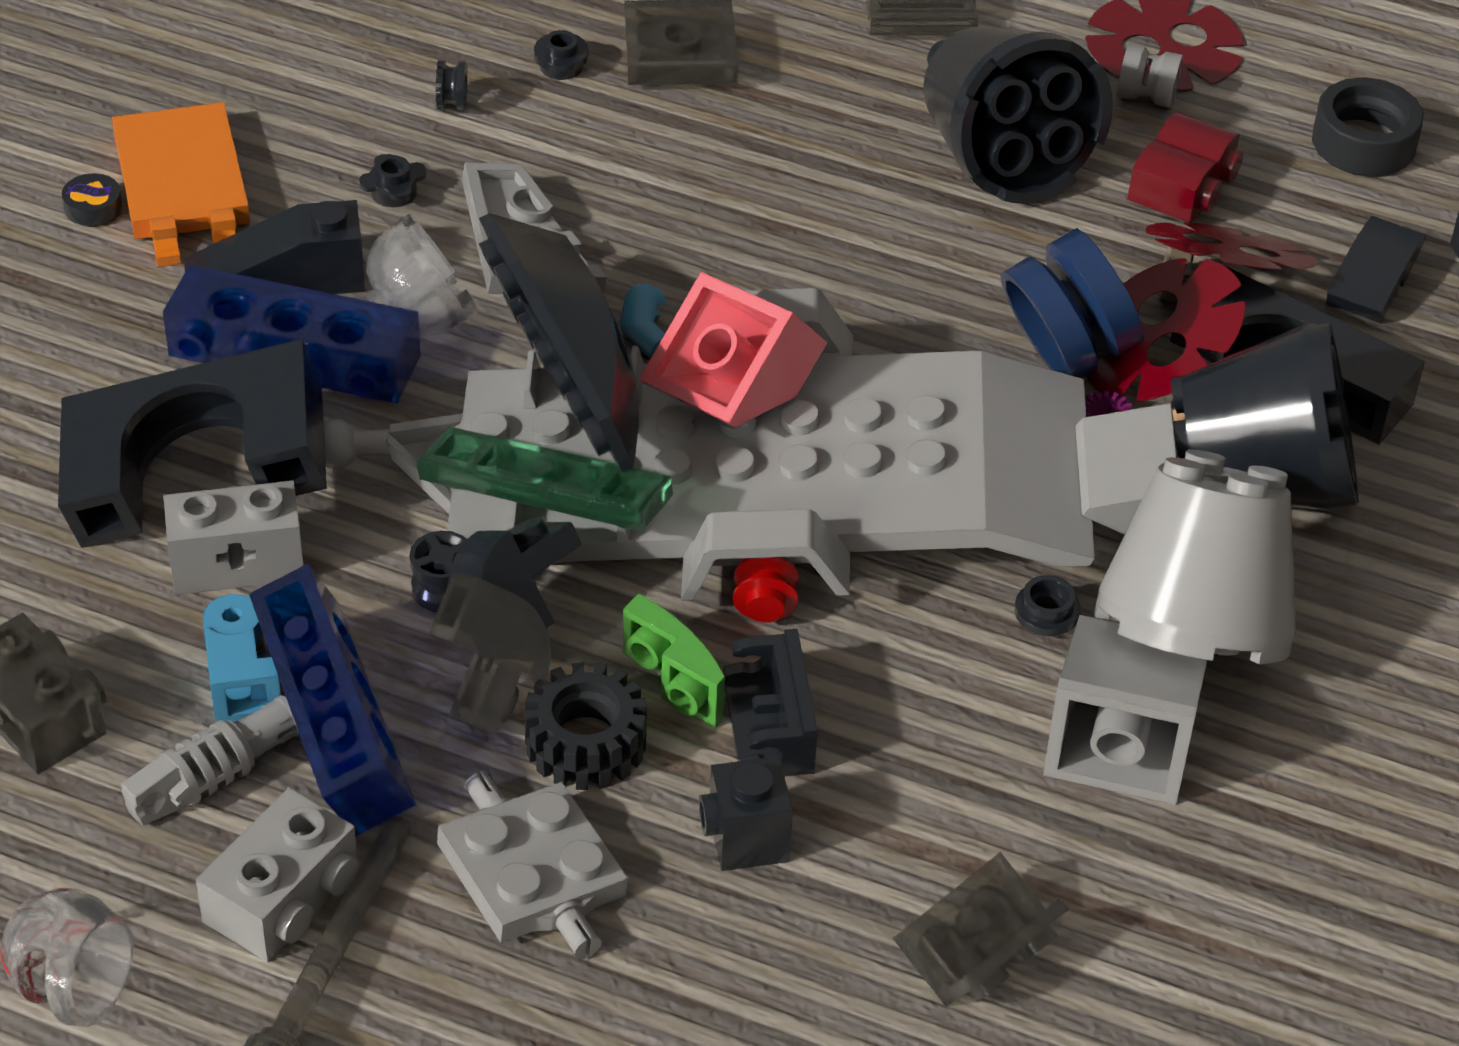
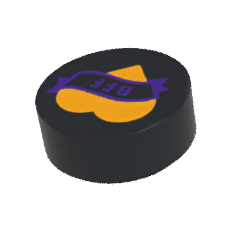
[62,173,122,227]

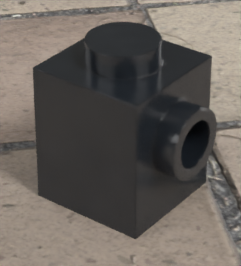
[699,756,793,871]

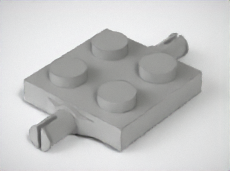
[437,771,628,959]

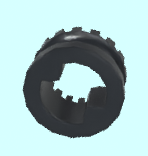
[435,60,468,111]

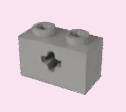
[163,480,305,595]

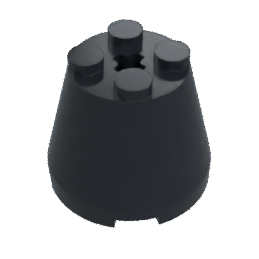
[923,26,1113,204]
[1171,322,1359,511]

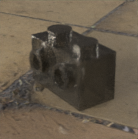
[0,612,107,775]

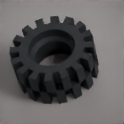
[524,662,647,790]

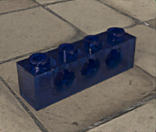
[163,265,421,404]
[249,563,417,836]

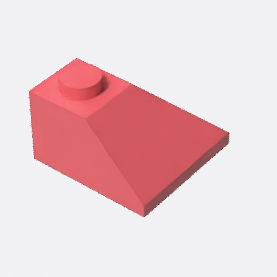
[639,272,828,427]

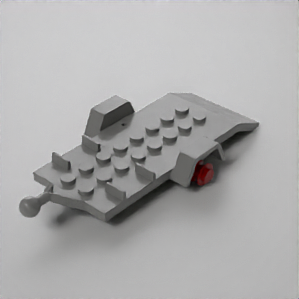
[324,288,1095,623]

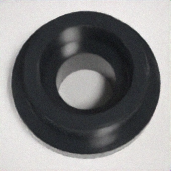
[534,30,589,80]
[1014,575,1080,636]

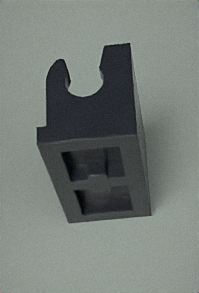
[723,628,818,776]

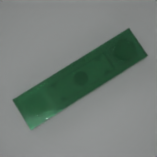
[416,426,673,532]

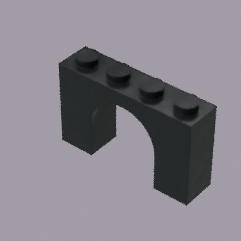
[58,339,327,548]

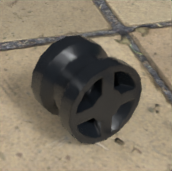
[409,530,467,613]

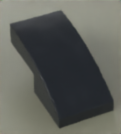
[1326,216,1426,324]

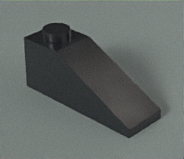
[184,200,365,306]

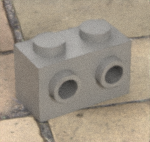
[196,787,359,963]

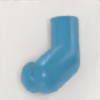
[619,283,666,359]

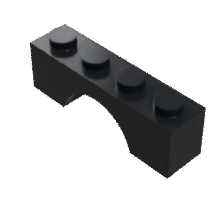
[1170,260,1425,445]

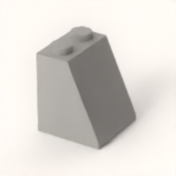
[1043,615,1207,805]

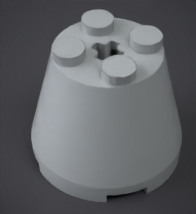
[1094,450,1296,664]

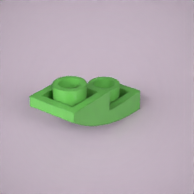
[623,593,725,728]

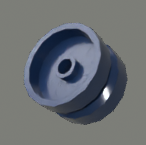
[1000,228,1144,379]

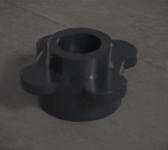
[359,154,427,207]

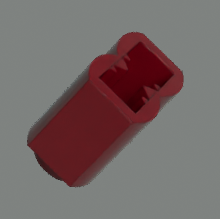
[1127,112,1243,223]

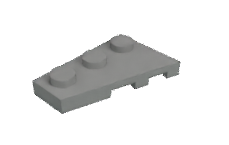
[462,162,607,294]

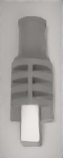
[121,695,303,826]

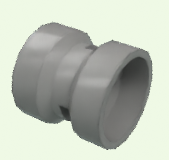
[1117,44,1184,108]

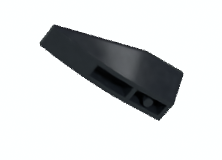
[478,213,639,473]

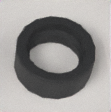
[1312,77,1424,177]

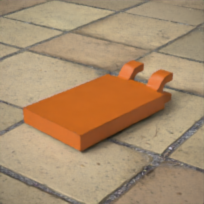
[112,102,250,267]

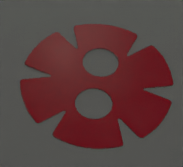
[1085,0,1244,91]
[1145,222,1318,269]
[1086,258,1246,401]

